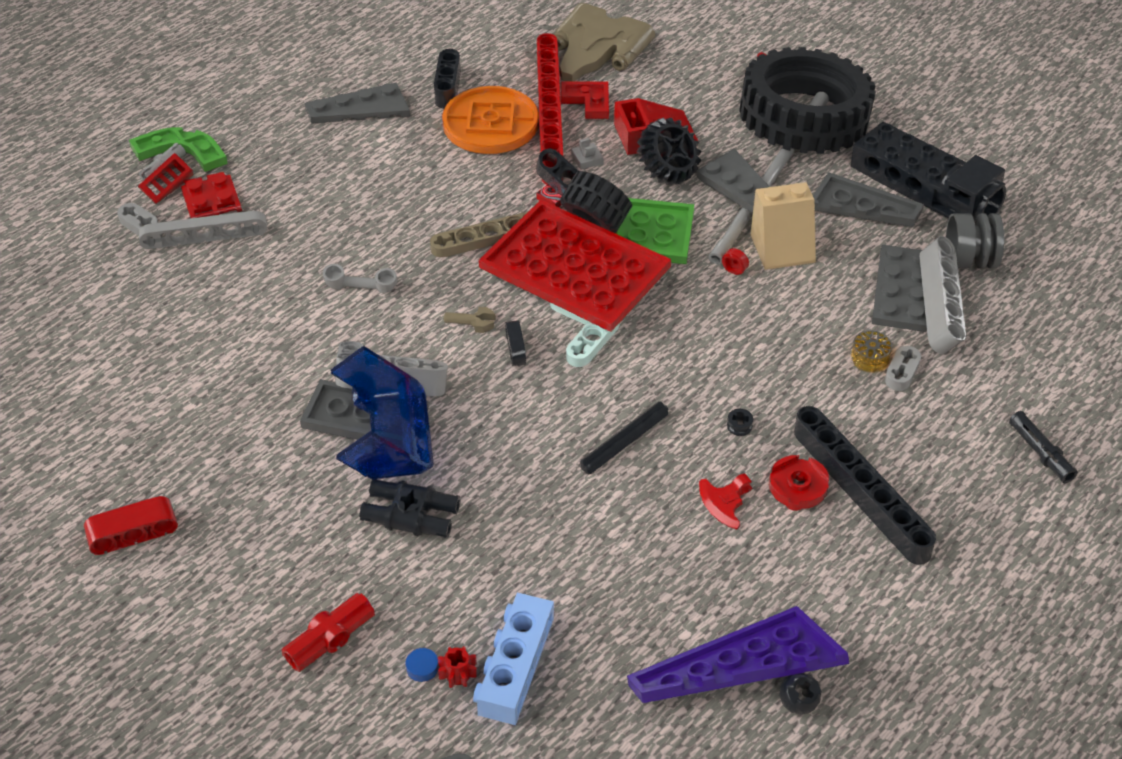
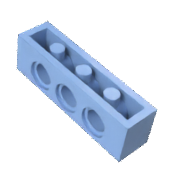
[473,592,554,725]

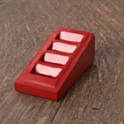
[138,153,194,204]

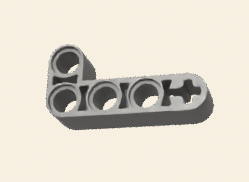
[335,341,448,396]

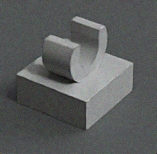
[571,138,604,170]

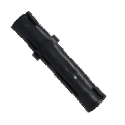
[1009,411,1078,484]

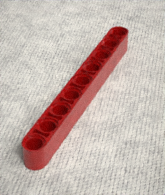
[537,33,564,185]

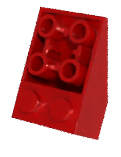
[614,98,698,155]

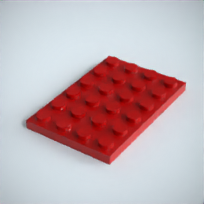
[478,200,671,332]

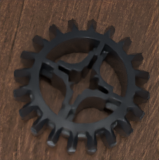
[636,117,702,185]

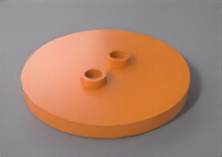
[442,86,539,154]

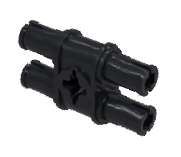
[359,478,461,539]

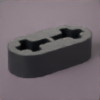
[505,320,526,366]

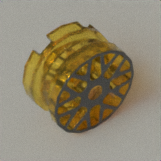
[851,330,892,373]

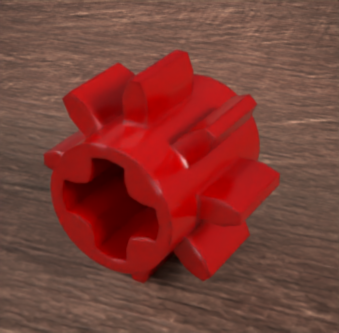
[438,646,477,688]

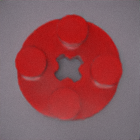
[769,455,829,511]

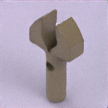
[443,307,496,333]

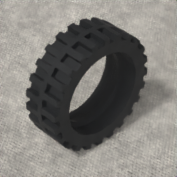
[739,47,876,154]

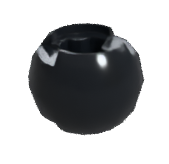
[779,673,822,715]

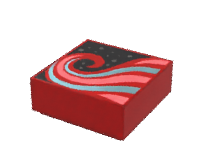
[536,184,562,207]

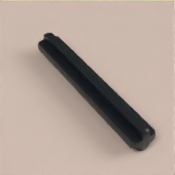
[580,401,669,474]

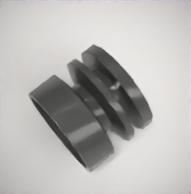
[946,213,1004,268]

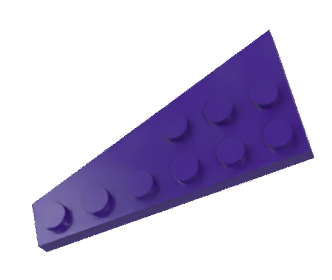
[627,606,849,703]

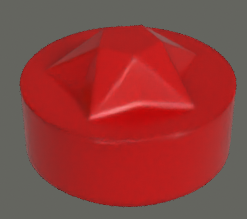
[722,248,749,275]

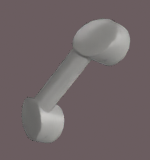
[323,264,397,293]

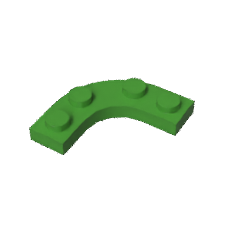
[129,127,228,172]

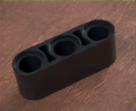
[434,49,461,109]
[536,148,580,196]

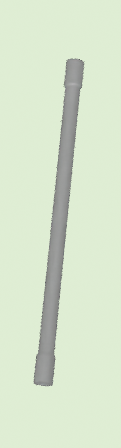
[708,92,829,265]

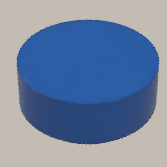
[406,648,439,682]

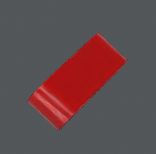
[84,496,178,555]

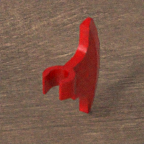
[699,473,753,530]

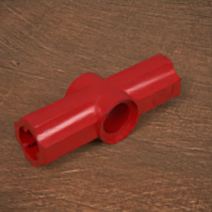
[281,593,375,672]

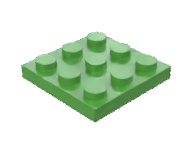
[616,198,695,265]

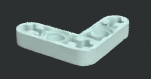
[550,303,620,367]

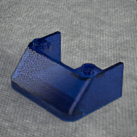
[331,346,434,480]

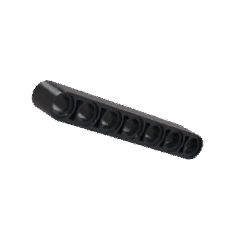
[794,406,936,565]

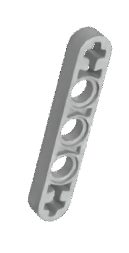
[139,211,267,249]

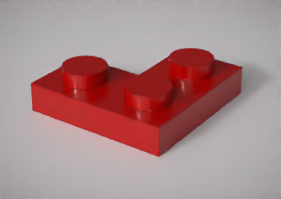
[561,81,609,119]

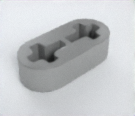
[117,203,158,238]
[885,346,921,391]

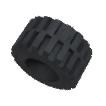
[560,171,632,234]

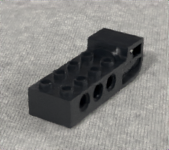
[851,121,1006,222]

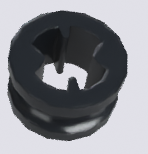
[727,408,754,436]

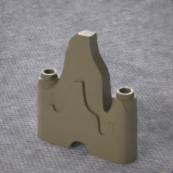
[554,3,655,81]

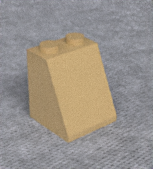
[751,182,816,270]

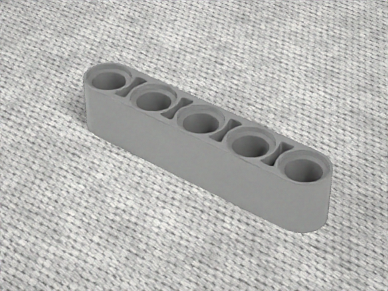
[919,236,966,355]

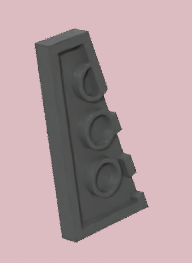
[305,82,410,124]
[696,148,770,213]
[813,172,924,227]

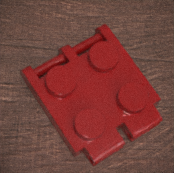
[181,171,242,219]

